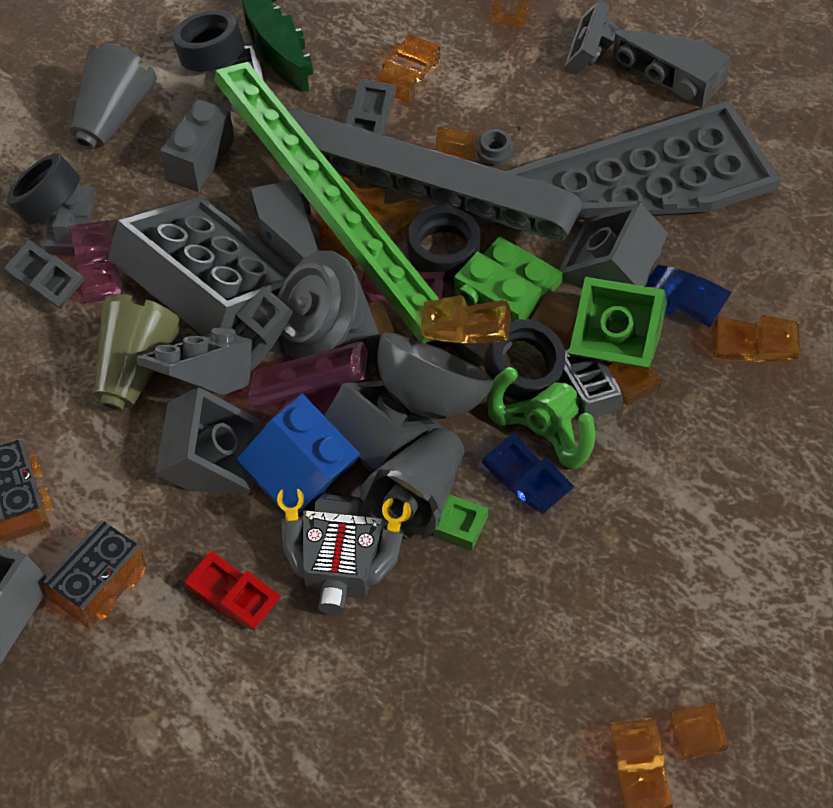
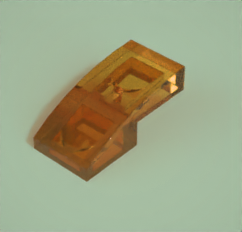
[421,295,511,343]
[712,315,801,362]
[610,718,673,808]

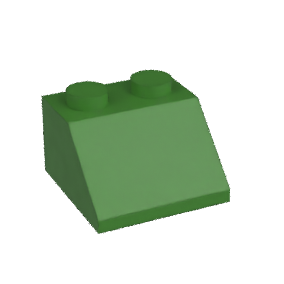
[569,277,667,369]

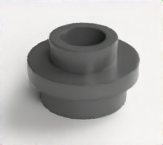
[477,129,514,165]

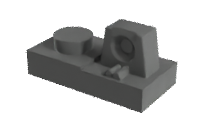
[564,0,619,75]
[44,186,96,256]

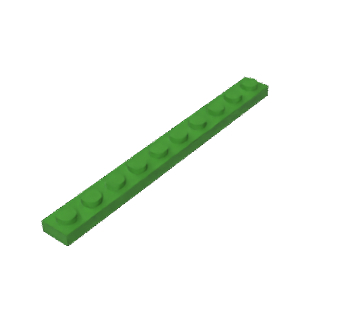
[214,62,458,344]

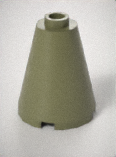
[94,294,181,412]

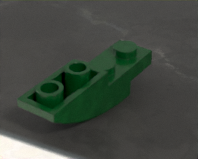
[242,0,313,92]

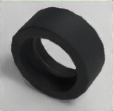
[172,10,245,72]
[7,153,80,225]
[408,206,480,281]
[484,319,566,400]

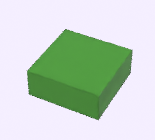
[433,494,488,550]

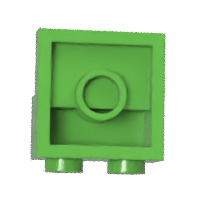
[454,236,563,326]

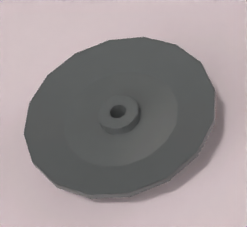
[277,251,359,363]

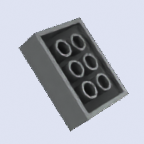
[108,196,294,336]

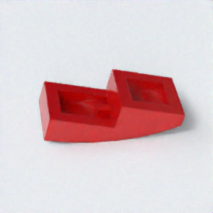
[183,550,281,631]

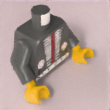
[277,489,411,615]

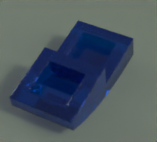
[645,265,732,328]
[481,432,575,515]

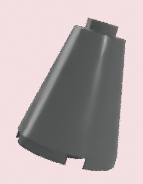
[70,43,157,150]
[361,428,464,540]

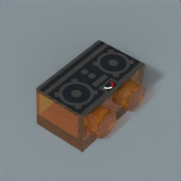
[0,438,54,543]
[44,520,147,629]

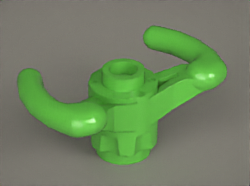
[487,367,596,469]

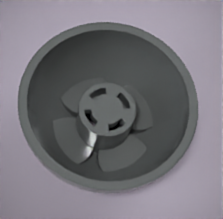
[377,332,495,419]

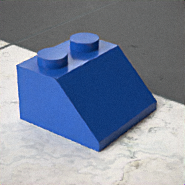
[236,393,360,517]

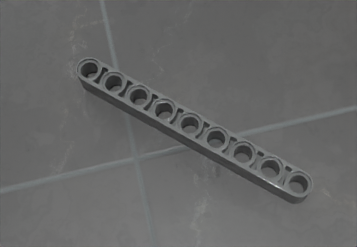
[286,108,583,241]

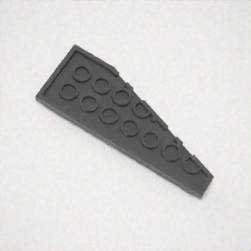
[469,100,781,224]

